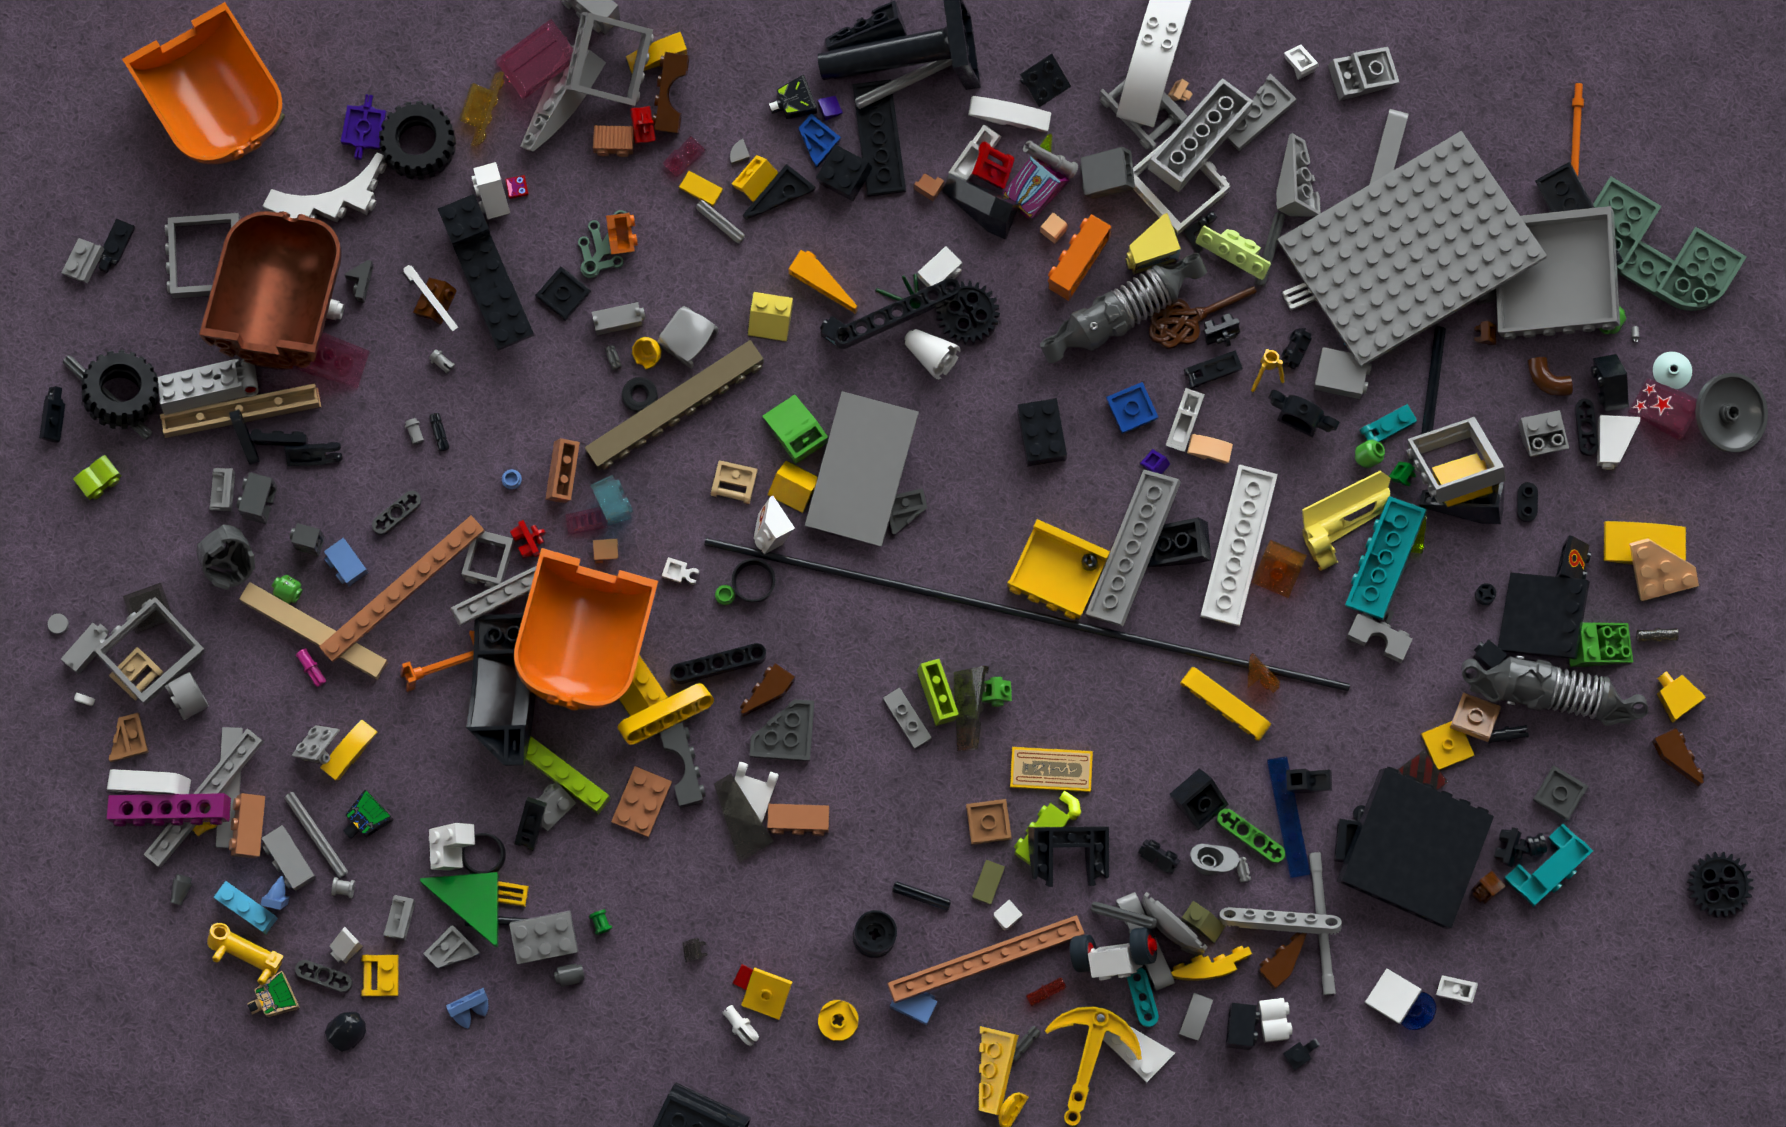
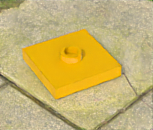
[1421,721,1474,771]
[741,968,793,1020]

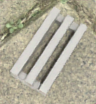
[1282,283,1316,311]

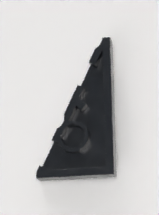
[743,164,816,220]

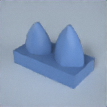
[260,876,290,910]
[446,988,488,1029]

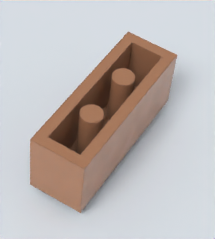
[545,438,580,503]
[229,793,265,858]
[767,804,829,836]

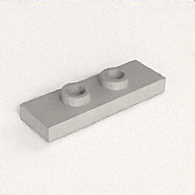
[883,688,932,749]

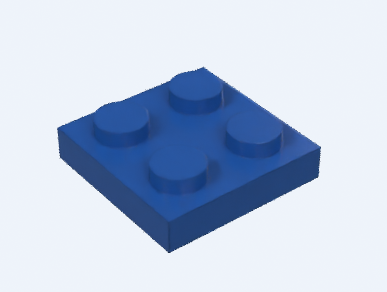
[1106,382,1159,434]

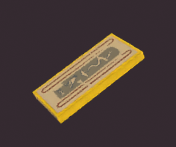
[1010,747,1093,792]

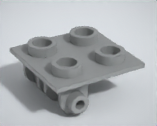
[292,725,340,764]

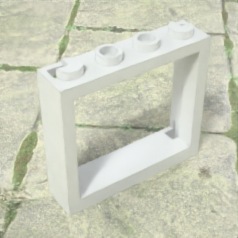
[1133,137,1230,236]

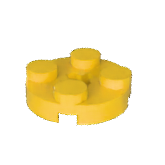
[818,1000,859,1041]

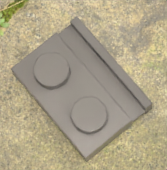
[61,238,104,284]

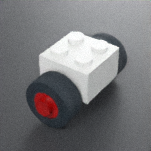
[1070,927,1157,980]

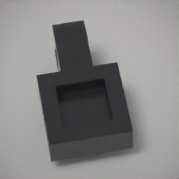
[1283,1038,1320,1070]

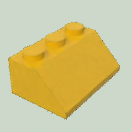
[619,655,668,716]

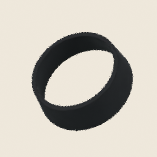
[732,558,776,602]
[462,833,506,874]

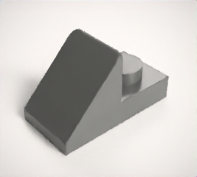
[344,260,374,303]

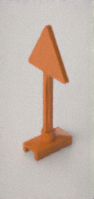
[400,631,474,692]

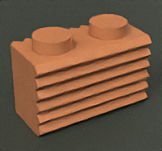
[593,125,634,157]

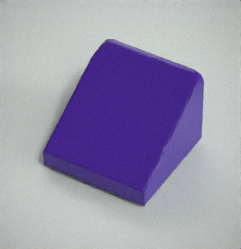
[817,96,843,121]
[1140,449,1170,474]

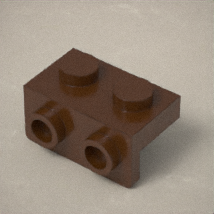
[413,278,457,324]

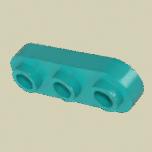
[1127,967,1159,1027]

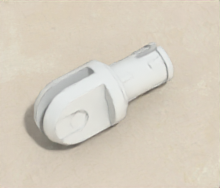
[722,1005,759,1046]

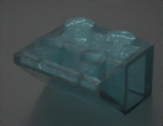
[591,475,633,525]

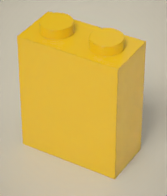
[1432,453,1493,507]

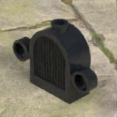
[1268,390,1340,438]
[1334,805,1365,862]

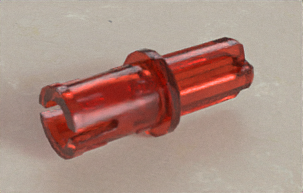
[1026,978,1066,1006]

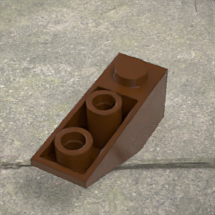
[740,663,795,717]
[1652,728,1704,786]
[1472,871,1505,904]
[1258,932,1307,990]

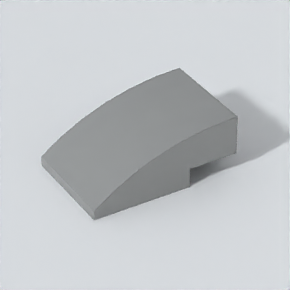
[1328,47,1400,101]

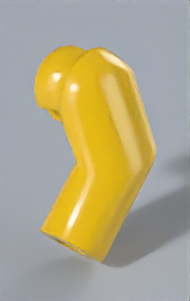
[192,822,217,836]

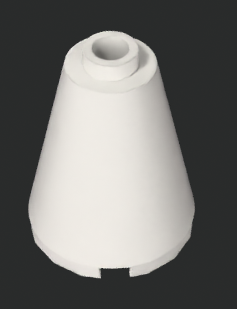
[905,329,960,379]

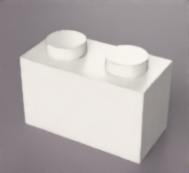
[917,246,962,287]

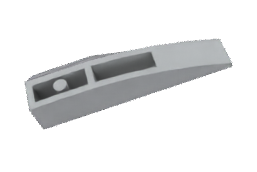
[520,44,606,152]

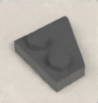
[889,488,927,535]

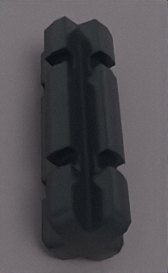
[429,413,449,451]

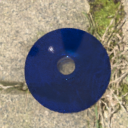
[1401,992,1437,1030]

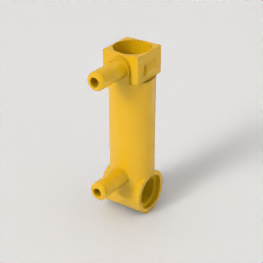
[207,923,283,985]

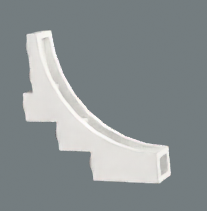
[263,153,387,222]

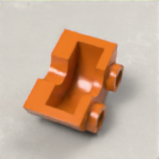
[606,213,638,254]

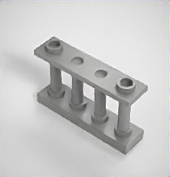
[1099,65,1188,151]

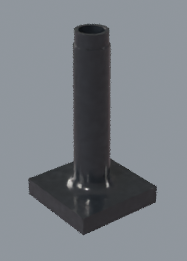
[818,0,981,90]

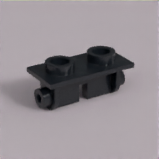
[1281,328,1312,370]
[1138,839,1181,874]

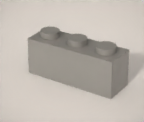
[262,825,316,891]

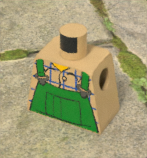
[247,971,300,1017]

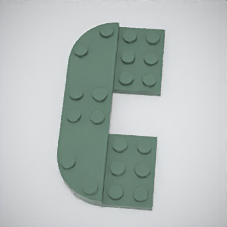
[1593,176,1746,311]

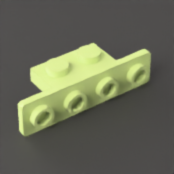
[1195,226,1271,280]

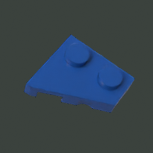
[798,114,841,167]

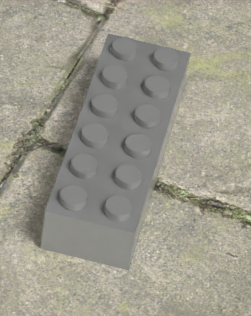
[1148,78,1253,192]

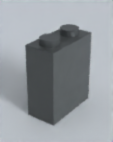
[1080,147,1135,199]

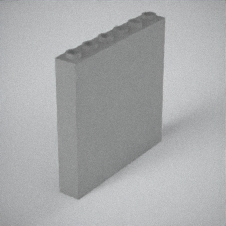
[1496,206,1620,340]

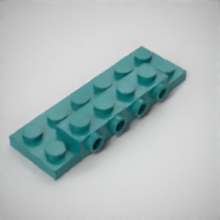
[1345,496,1427,620]

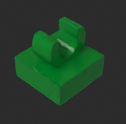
[1389,462,1416,486]

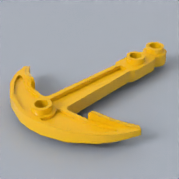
[1045,1007,1142,1126]

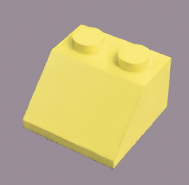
[748,292,793,341]

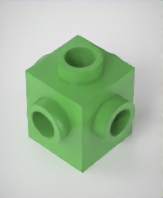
[980,677,1012,707]

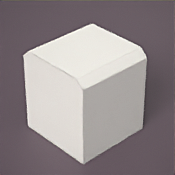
[993,900,1023,930]

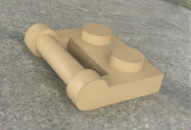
[711,460,758,504]
[109,647,164,701]

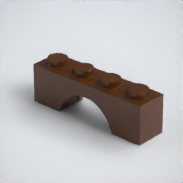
[652,52,690,133]

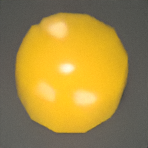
[632,337,662,369]

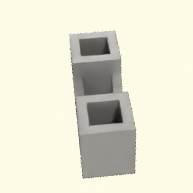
[1346,613,1413,663]

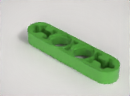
[1217,809,1285,863]

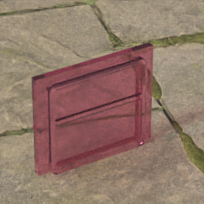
[495,19,573,100]

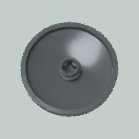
[1695,373,1768,453]

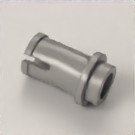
[429,349,455,374]
[404,418,424,445]

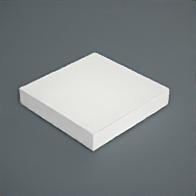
[1365,969,1422,1024]

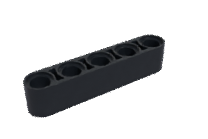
[670,643,767,684]

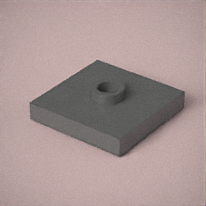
[1533,765,1588,821]

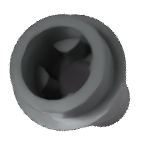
[170,874,192,905]

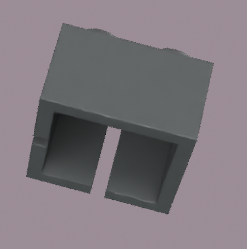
[237,472,277,524]

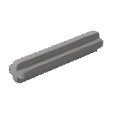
[696,200,745,243]

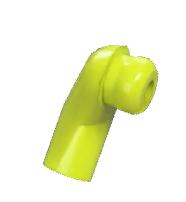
[1059,791,1081,820]

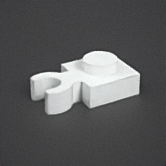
[662,557,699,585]

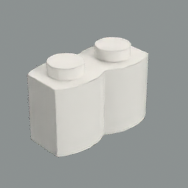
[1258,998,1292,1043]

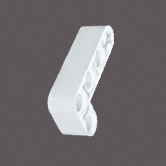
[107,769,191,795]

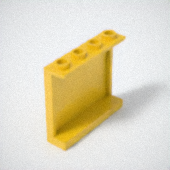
[1007,519,1110,620]

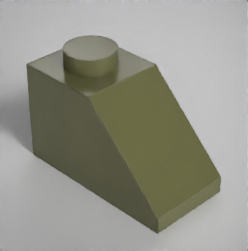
[1181,901,1225,943]

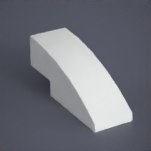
[948,125,1001,180]
[1166,388,1205,452]

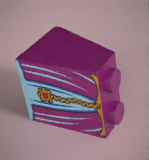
[1002,156,1070,218]

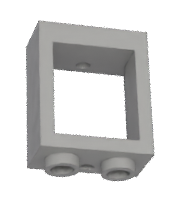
[461,531,515,588]

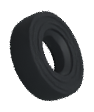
[622,377,658,413]

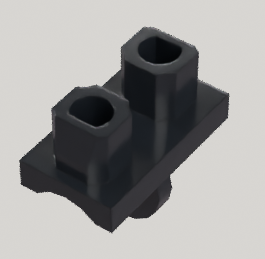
[1204,313,1240,347]
[1494,827,1530,868]

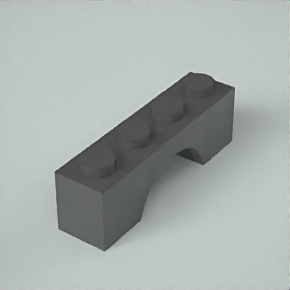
[660,723,706,809]

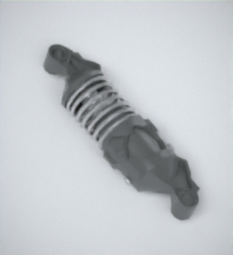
[1040,253,1207,363]
[1461,656,1648,726]

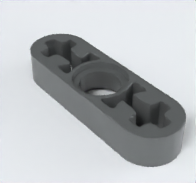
[372,491,422,535]
[295,960,353,992]

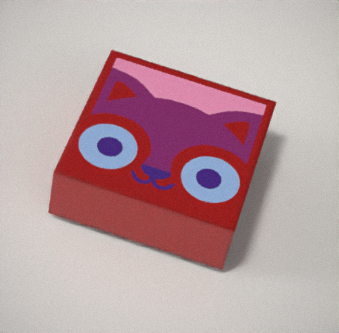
[505,175,529,199]

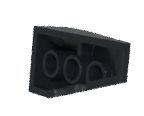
[825,0,907,51]
[942,173,1020,239]
[1419,481,1505,524]

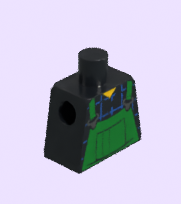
[343,789,393,839]

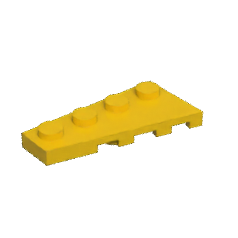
[979,1026,1019,1115]

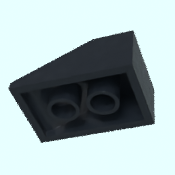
[1147,517,1211,567]

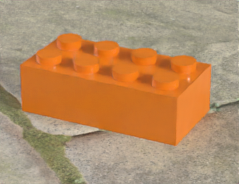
[1048,214,1111,301]

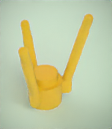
[1251,349,1285,392]

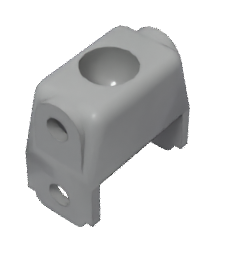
[657,306,719,369]

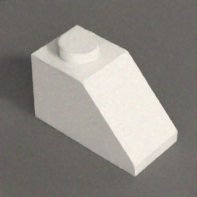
[329,927,363,963]

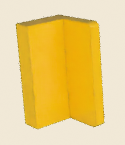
[732,155,778,202]

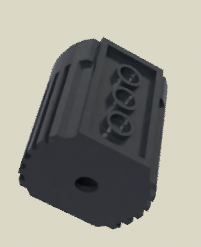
[653,1082,751,1127]

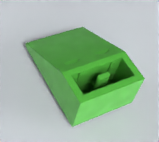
[762,395,828,464]
[1569,623,1633,667]

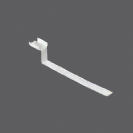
[403,265,458,331]

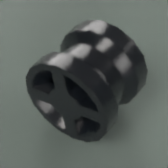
[1475,583,1496,606]
[1526,833,1547,856]

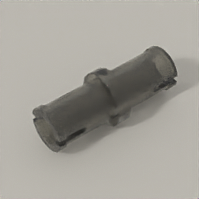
[1636,627,1679,643]

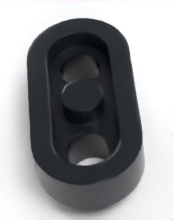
[1517,482,1538,522]

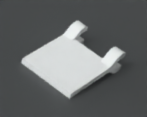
[723,762,779,826]

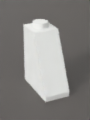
[1597,415,1640,470]

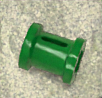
[589,909,613,935]

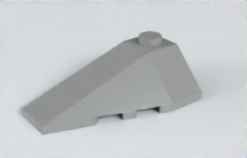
[1276,133,1320,217]

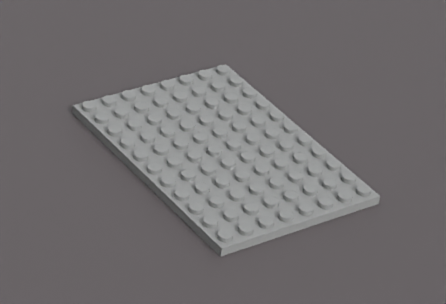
[1277,131,1547,368]

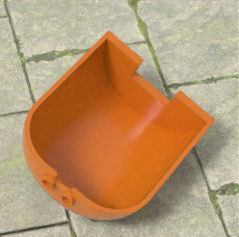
[122,2,282,164]
[514,548,658,710]

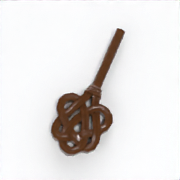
[1149,286,1256,349]

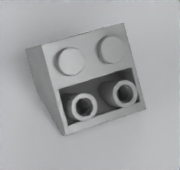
[1518,410,1569,457]

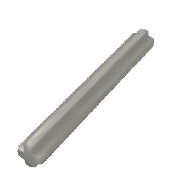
[284,792,348,878]

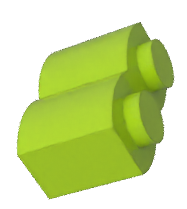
[73,455,121,500]

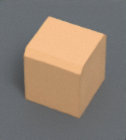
[1040,213,1068,244]

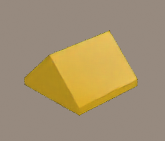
[768,461,818,513]

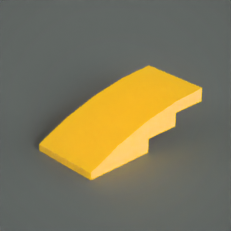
[1604,521,1686,565]

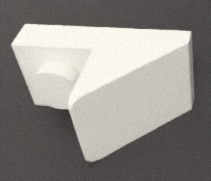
[1284,45,1319,80]
[1436,975,1478,1005]

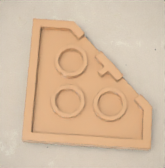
[1629,539,1699,601]

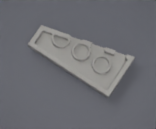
[1226,74,1297,151]

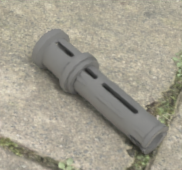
[1023,140,1078,179]

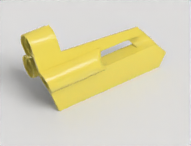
[1302,471,1391,571]

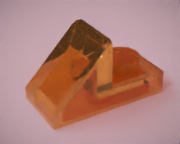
[1248,653,1280,693]

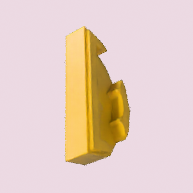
[998,1092,1029,1127]

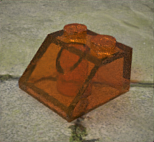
[1252,540,1307,598]

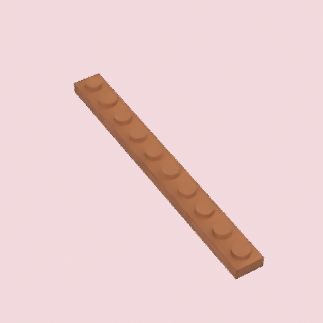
[319,515,485,662]
[887,915,1085,1003]

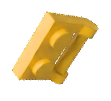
[361,955,399,997]

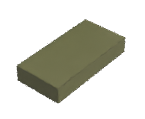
[972,860,1005,905]

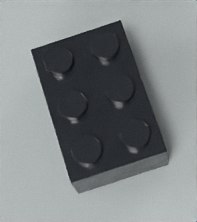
[1017,398,1067,467]

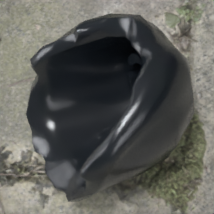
[325,1011,366,1052]

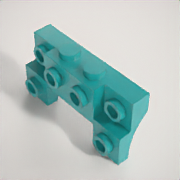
[1504,824,1593,907]

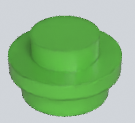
[715,585,735,605]

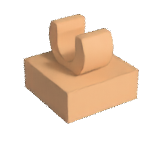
[1168,79,1192,101]

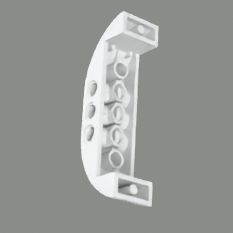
[1116,0,1192,127]

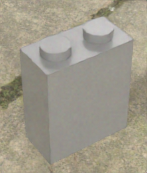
[1313,347,1372,399]

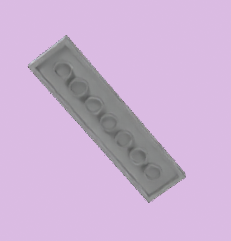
[1086,470,1181,627]

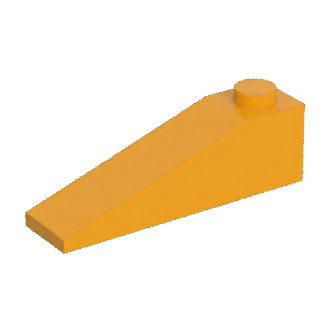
[788,250,857,314]

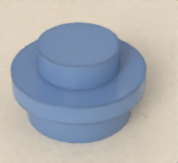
[502,469,522,489]

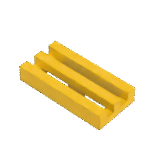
[498,882,529,907]

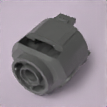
[196,525,255,590]

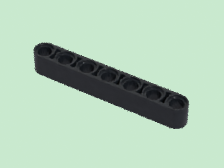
[834,278,960,349]

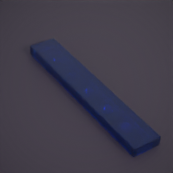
[1267,756,1310,879]

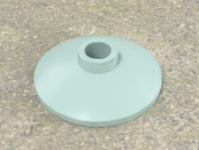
[1653,352,1692,390]

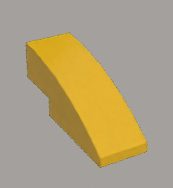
[626,32,687,73]
[320,720,378,780]

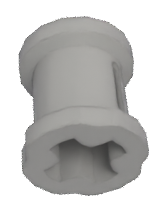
[331,877,355,898]

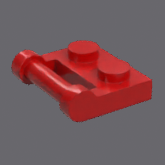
[972,141,1014,189]

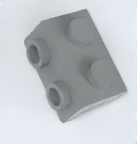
[536,782,576,831]

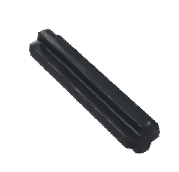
[892,881,951,911]

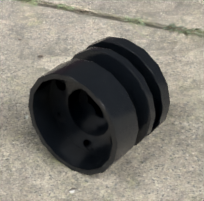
[853,910,897,958]

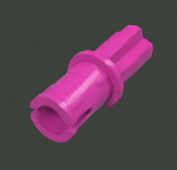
[296,648,326,687]

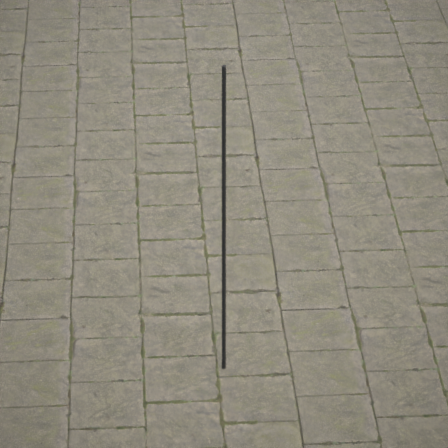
[704,538,1350,691]

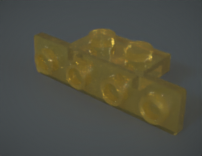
[459,71,504,147]

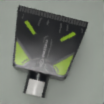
[768,75,817,119]

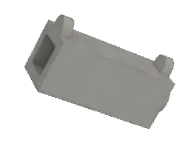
[592,302,646,335]
[61,623,109,675]

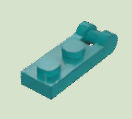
[1359,404,1417,442]

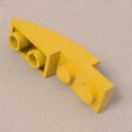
[1171,946,1252,981]

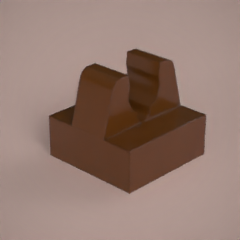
[1474,321,1496,345]

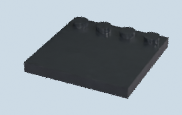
[1498,572,1590,659]

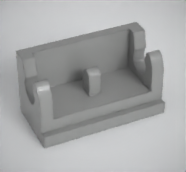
[209,468,235,511]
[383,895,416,941]

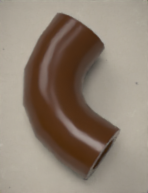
[1528,357,1573,396]

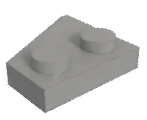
[423,925,480,969]

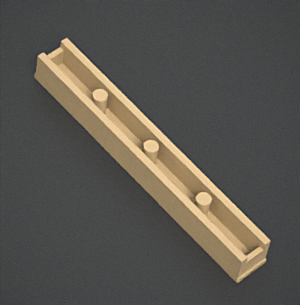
[160,384,321,438]
[239,582,388,680]

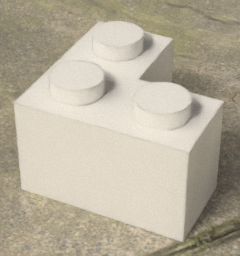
[471,162,510,219]
[429,823,475,871]

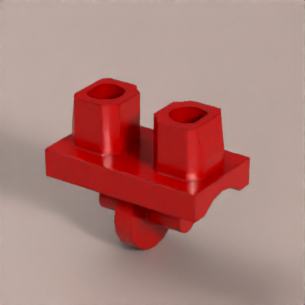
[630,106,656,144]
[510,520,546,558]

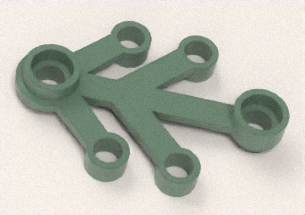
[578,210,626,278]

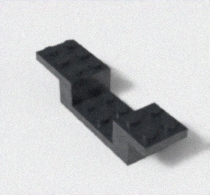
[438,194,535,351]

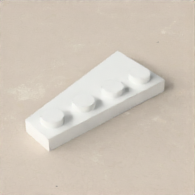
[1097,1014,1175,1083]

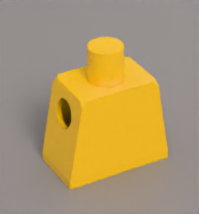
[1657,671,1706,722]

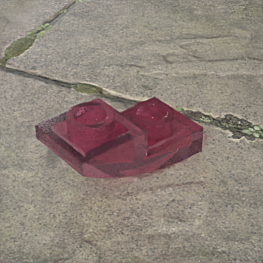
[663,136,706,177]

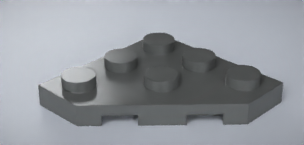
[749,699,815,762]

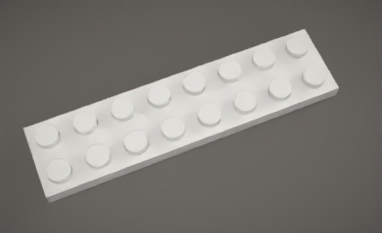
[1200,465,1278,627]

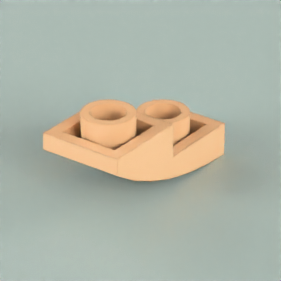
[1187,434,1233,464]

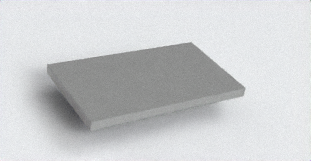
[805,391,919,547]

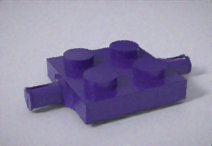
[341,94,387,160]

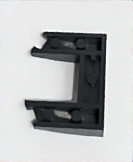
[1028,826,1109,887]

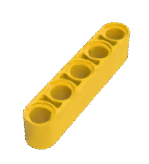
[1180,667,1271,741]
[618,683,714,745]

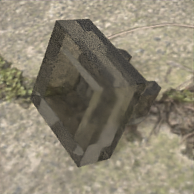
[683,938,707,963]

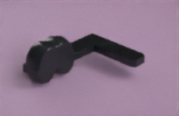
[1184,211,1217,253]

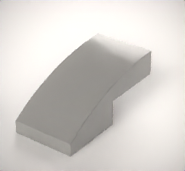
[1179,993,1213,1041]

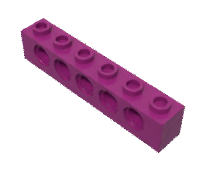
[107,793,231,827]

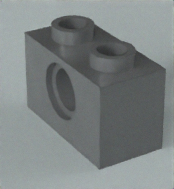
[290,523,325,556]

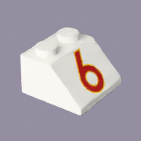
[754,496,795,554]

